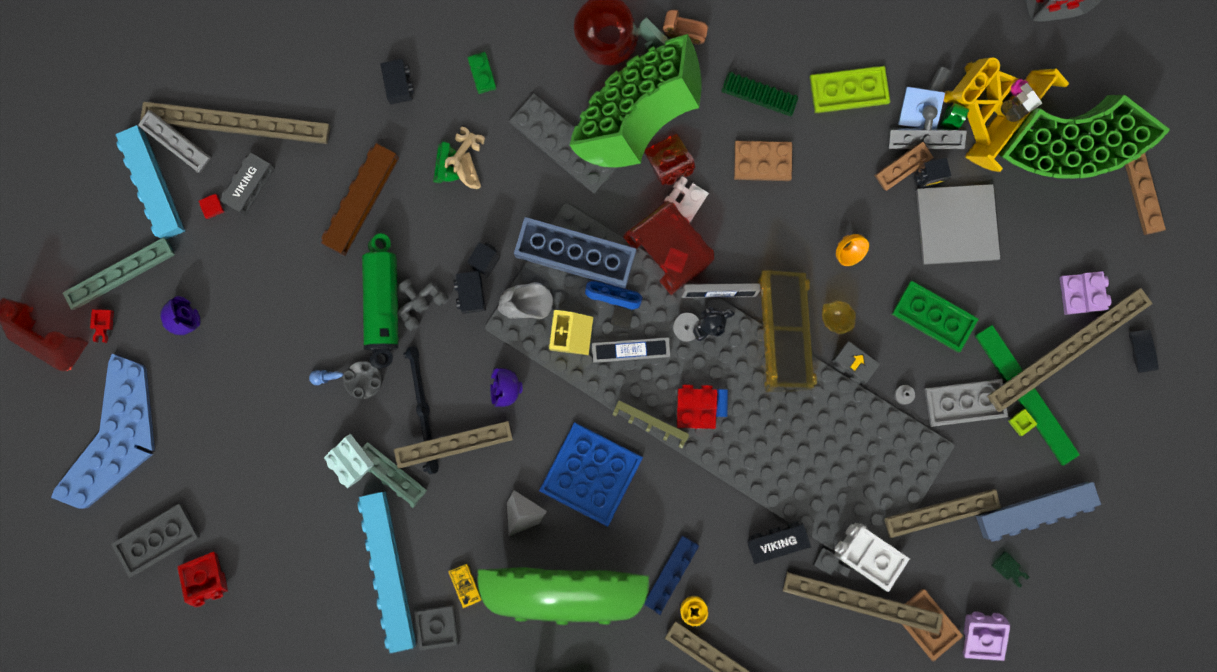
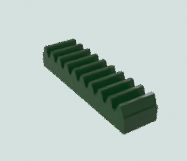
[721,72,799,117]

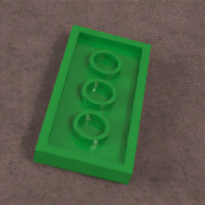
[891,281,979,353]

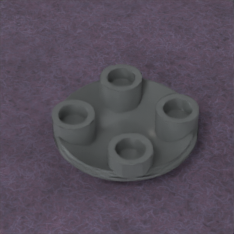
[343,361,382,399]

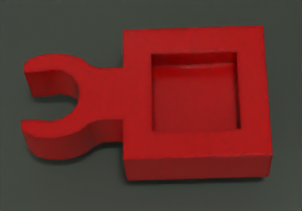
[90,309,114,343]

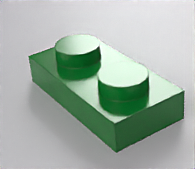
[467,52,496,94]

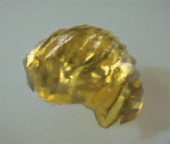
[822,301,856,334]

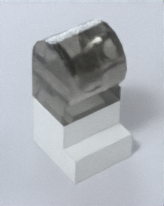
[1001,83,1042,122]

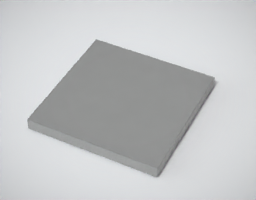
[916,184,1000,265]

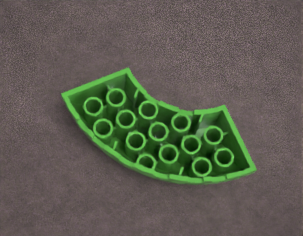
[569,34,701,167]
[998,95,1170,179]
[478,567,649,625]

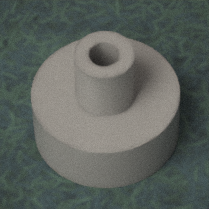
[894,385,915,405]

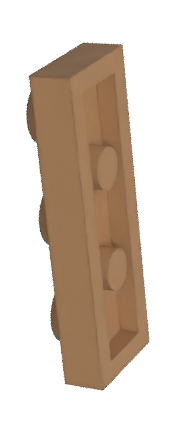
[875,142,933,191]

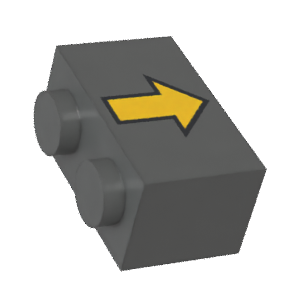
[832,341,880,384]

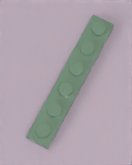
[63,237,175,310]

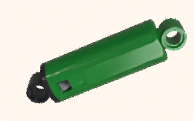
[362,233,398,369]

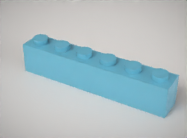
[116,125,185,239]

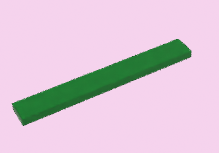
[975,325,1080,465]

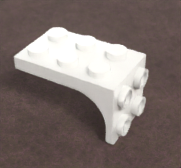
[834,523,909,592]

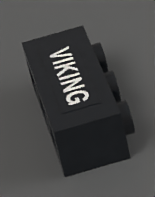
[747,521,811,565]

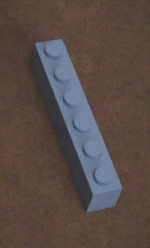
[976,482,1101,542]

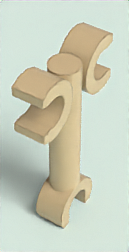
[445,127,485,172]

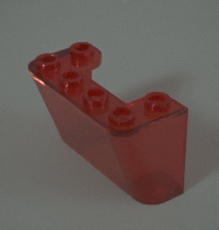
[623,201,714,296]

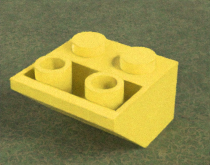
[549,310,593,355]

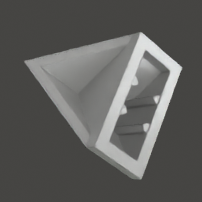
[507,491,547,536]

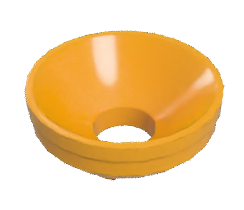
[836,234,869,266]

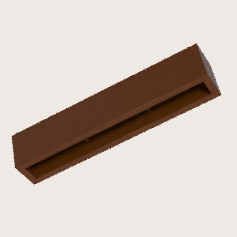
[321,143,399,256]

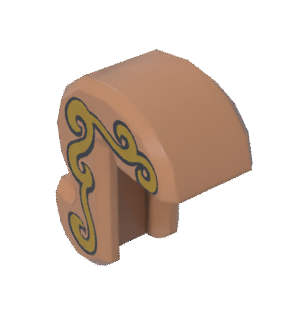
[663,10,708,44]

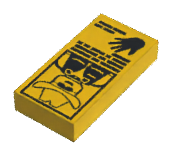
[449,564,482,608]

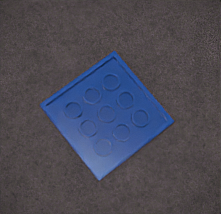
[539,422,643,527]

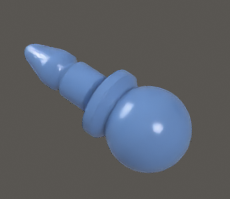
[309,370,343,385]

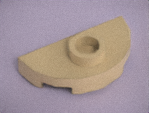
[457,152,481,189]

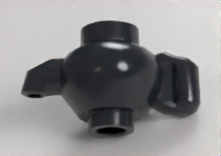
[693,308,735,341]

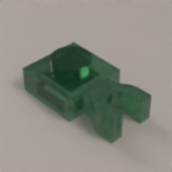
[991,552,1030,588]

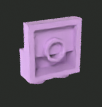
[1060,271,1111,315]
[963,612,1010,660]

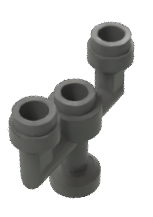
[397,279,448,332]

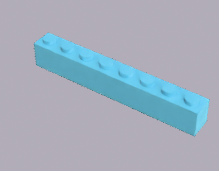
[358,492,416,653]

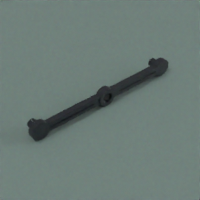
[403,346,439,474]

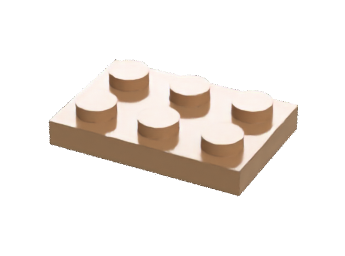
[734,141,792,181]
[902,589,963,661]

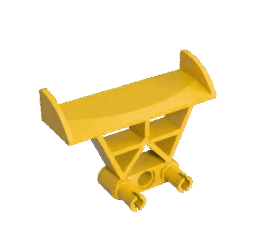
[943,57,1069,172]

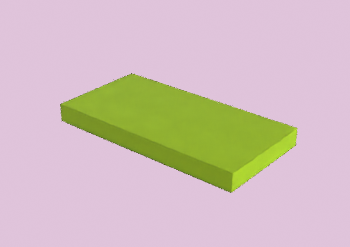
[810,66,890,113]

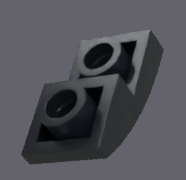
[1129,329,1159,373]

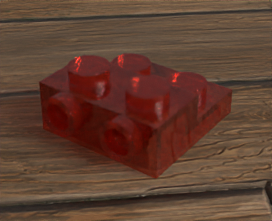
[644,134,696,186]

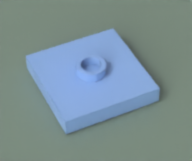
[898,86,945,128]

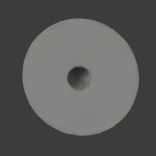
[673,313,700,341]

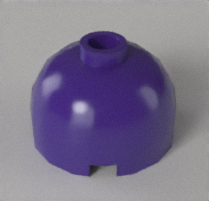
[160,296,201,335]
[490,368,523,407]

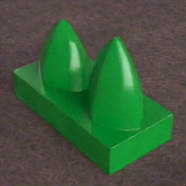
[433,142,460,183]

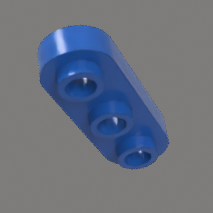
[585,281,642,309]

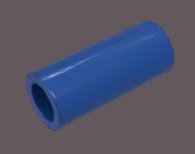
[716,389,728,417]

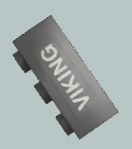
[220,152,275,215]

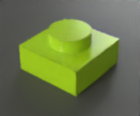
[1008,409,1037,436]

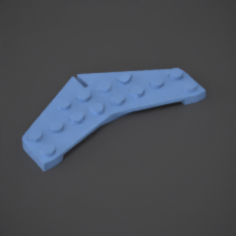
[51,354,155,509]

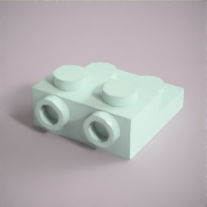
[324,434,374,488]

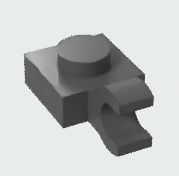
[813,548,850,577]

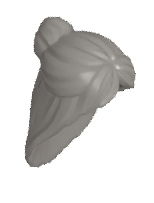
[498,282,553,319]

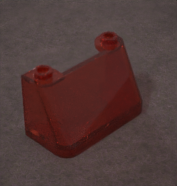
[0,298,89,371]

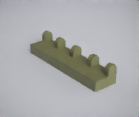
[612,401,690,448]

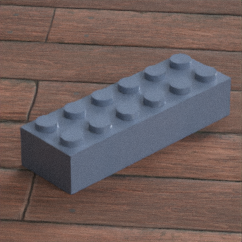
[514,217,636,289]

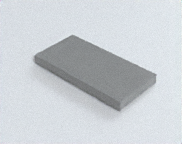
[924,379,1008,427]

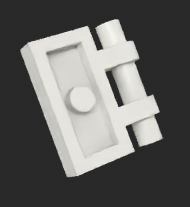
[661,177,709,226]

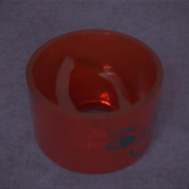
[574,0,638,66]

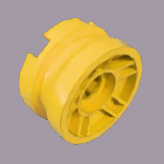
[680,596,708,626]

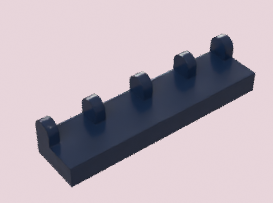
[644,536,699,615]

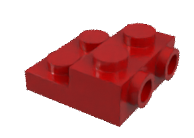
[677,385,717,429]
[177,552,228,607]

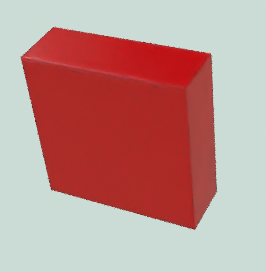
[198,194,225,219]

